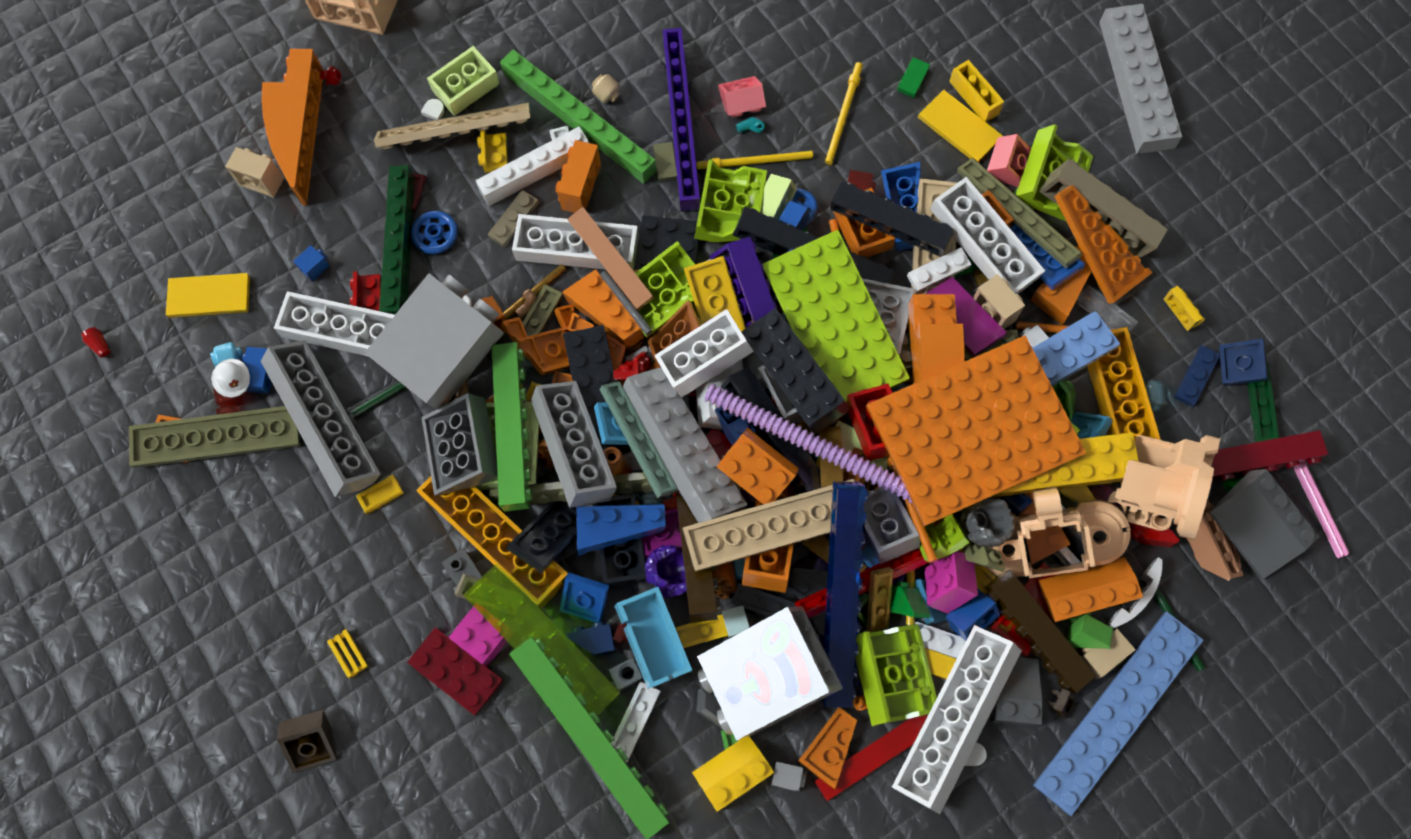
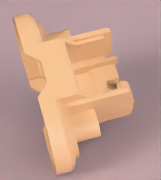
[1108,435,1220,540]
[985,487,1130,578]

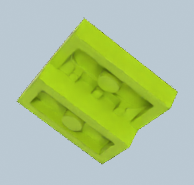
[920,514,970,562]

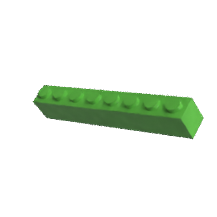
[492,342,532,512]

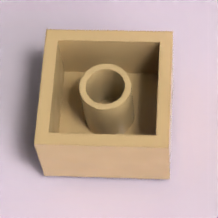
[225,147,284,198]
[973,274,1025,329]

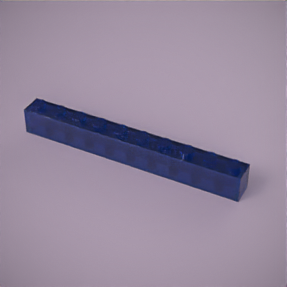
[821,481,868,707]

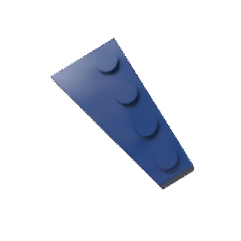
[881,162,921,252]
[577,505,665,556]

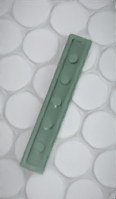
[599,381,678,498]

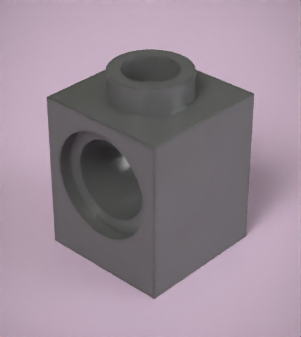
[609,658,643,692]

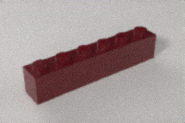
[1211,430,1328,484]

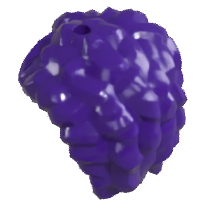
[645,545,687,598]

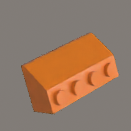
[1039,557,1143,623]

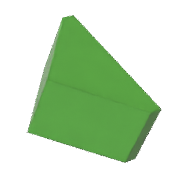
[1066,614,1114,649]

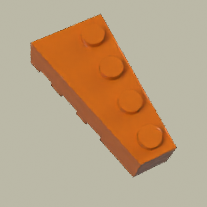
[1030,245,1091,325]
[563,269,644,349]

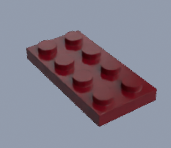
[407,627,504,716]

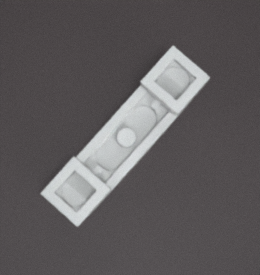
[1107,557,1162,629]

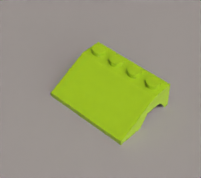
[1016,124,1093,221]
[694,159,767,242]
[620,241,695,337]
[851,624,937,726]

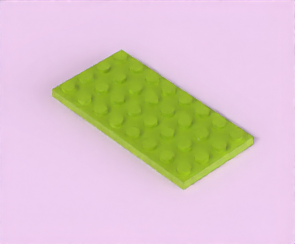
[762,230,910,401]

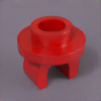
[320,66,342,85]

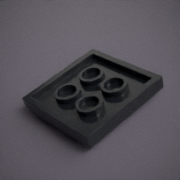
[634,215,699,270]

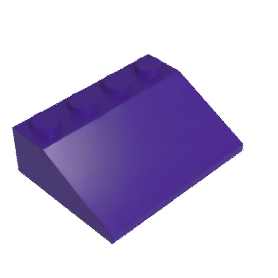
[710,237,777,328]

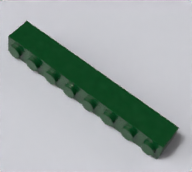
[379,165,415,315]

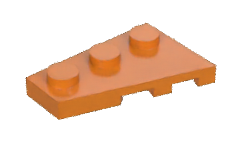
[1021,492,1070,565]
[799,707,857,790]

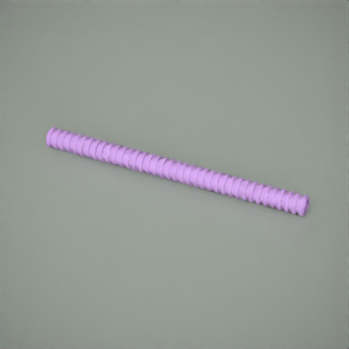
[705,384,912,503]

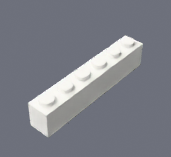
[475,127,589,206]

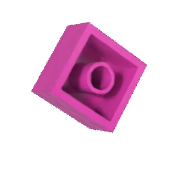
[924,551,978,614]
[448,603,515,667]

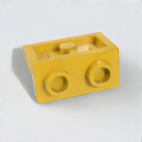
[477,130,508,173]
[1163,286,1205,331]

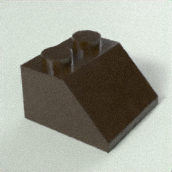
[277,710,337,773]

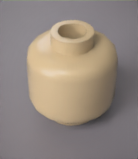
[592,74,620,103]

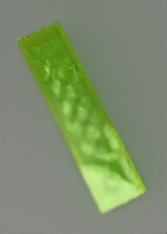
[463,564,620,716]

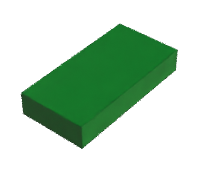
[897,57,930,98]

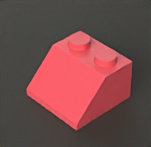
[718,76,766,117]
[987,134,1031,187]

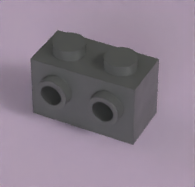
[441,548,486,601]

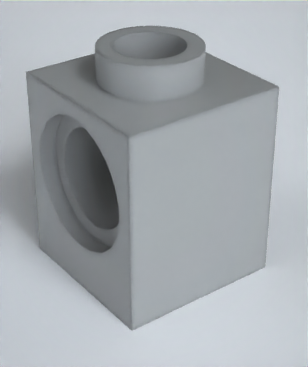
[771,762,806,792]

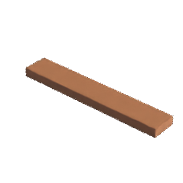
[567,207,654,311]

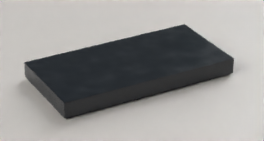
[507,501,577,573]

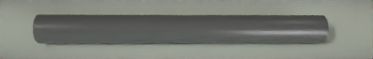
[600,270,653,336]

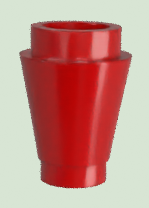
[81,327,111,358]

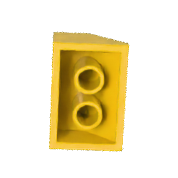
[692,736,774,812]

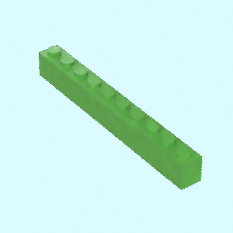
[500,50,657,184]
[509,636,669,839]

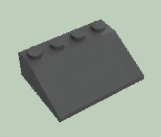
[421,393,498,496]
[1209,469,1319,579]

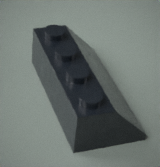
[592,494,646,588]

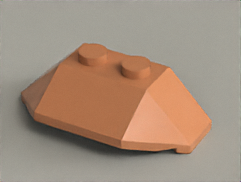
[1186,498,1244,580]

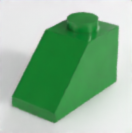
[890,581,930,618]

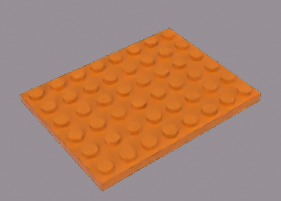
[866,335,1086,526]

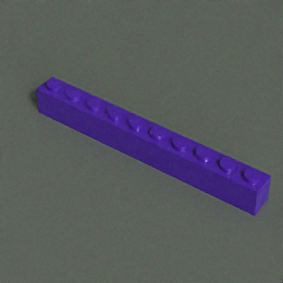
[663,28,700,211]

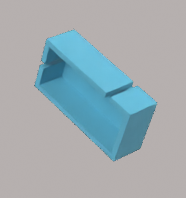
[615,587,692,689]

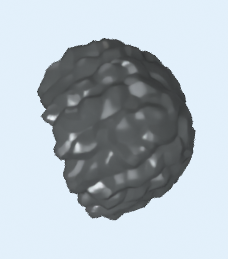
[966,497,1015,547]

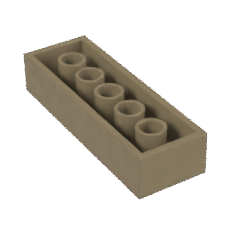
[1039,159,1168,258]

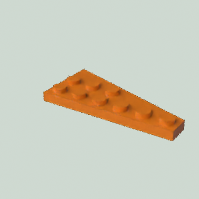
[1054,185,1152,304]

